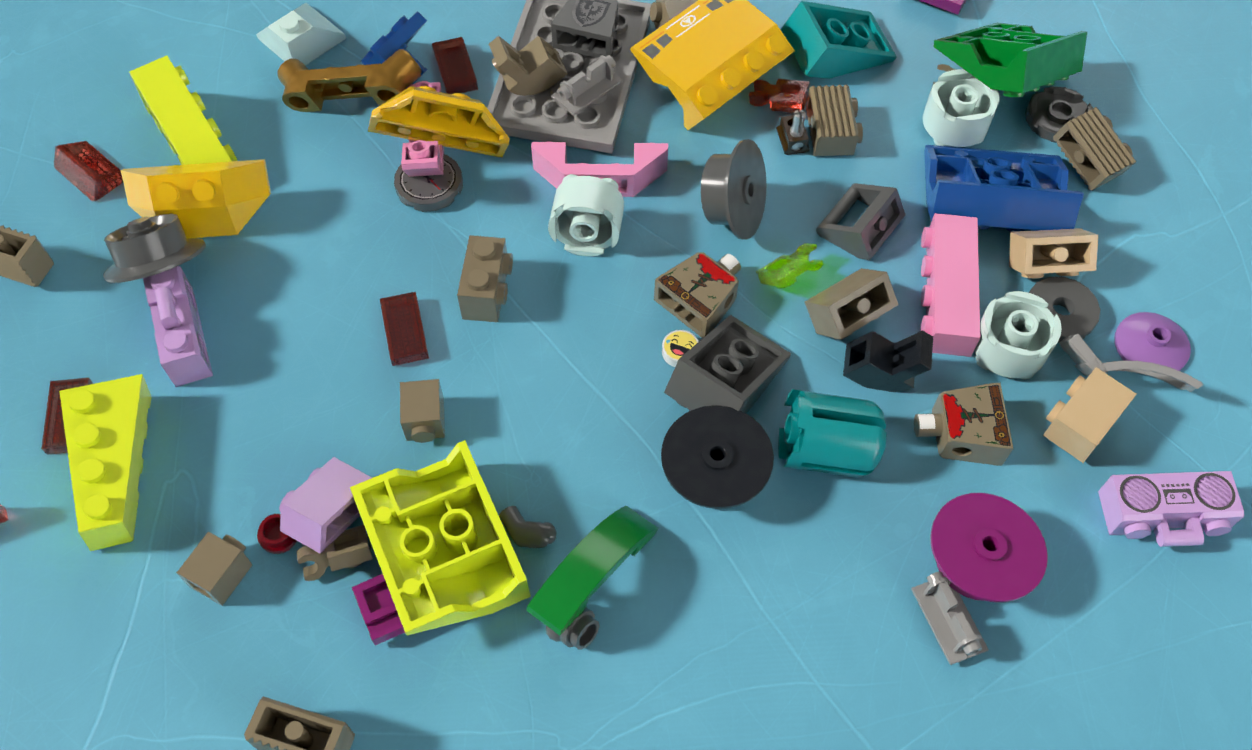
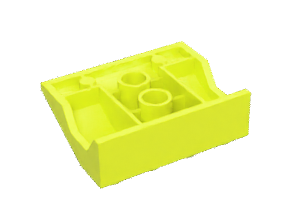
[350,440,531,635]

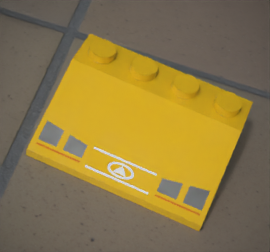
[630,0,795,131]

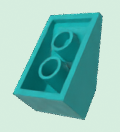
[781,1,897,79]

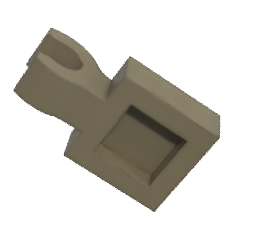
[297,525,373,581]

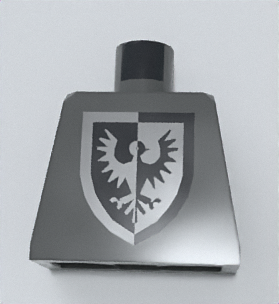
[551,0,618,58]

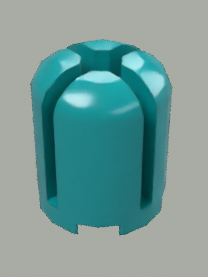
[778,389,887,478]

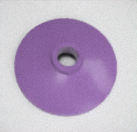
[1114,312,1191,371]

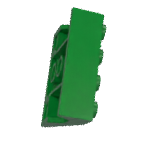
[933,22,1087,97]

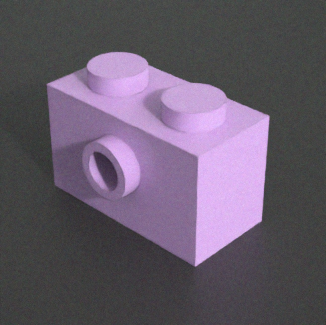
[279,457,372,554]

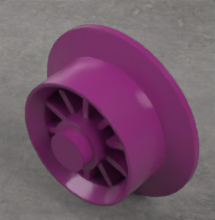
[930,493,1048,602]

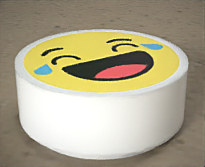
[662,330,699,367]

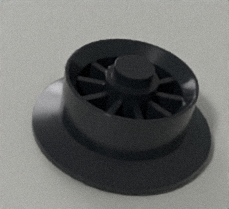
[661,405,774,509]

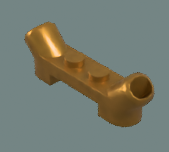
[277,49,421,112]

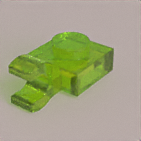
[756,243,824,288]

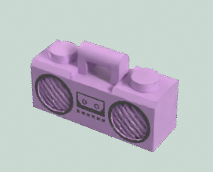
[143,266,213,387]
[1098,471,1244,547]

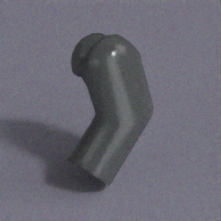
[499,506,557,548]

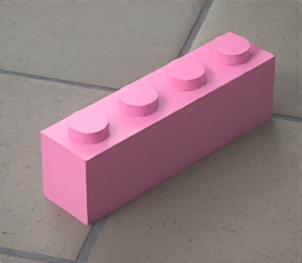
[921,213,980,357]

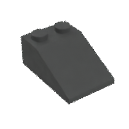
[664,315,791,414]

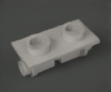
[551,55,622,116]
[911,571,989,665]

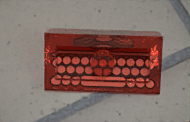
[54,141,123,201]

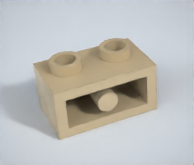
[1009,228,1098,278]
[1043,367,1137,463]

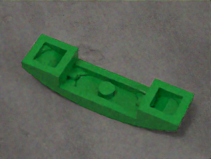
[526,506,658,636]

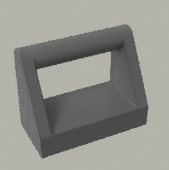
[816,183,905,260]

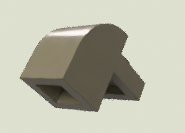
[489,36,568,96]

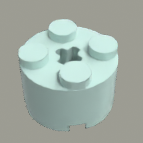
[923,69,999,147]
[548,174,624,256]
[974,291,1062,380]

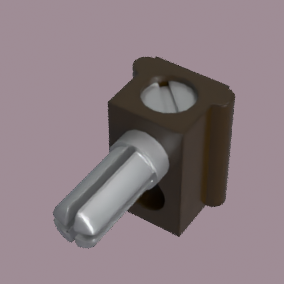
[776,110,810,155]

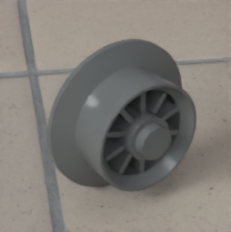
[701,139,767,240]
[103,214,206,283]

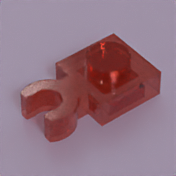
[749,78,810,113]

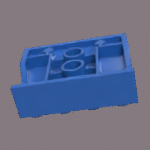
[924,145,1084,232]

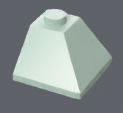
[256,3,346,65]

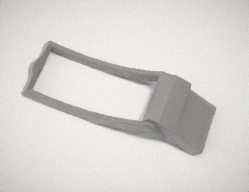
[1059,334,1204,392]

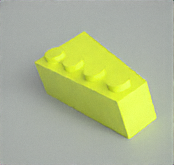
[129,55,238,165]
[59,374,152,551]

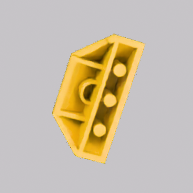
[368,86,510,158]
[121,159,271,238]

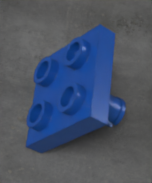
[360,11,428,84]

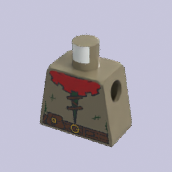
[654,252,741,338]
[914,383,1013,466]

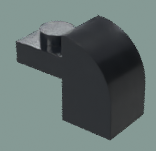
[843,330,933,392]

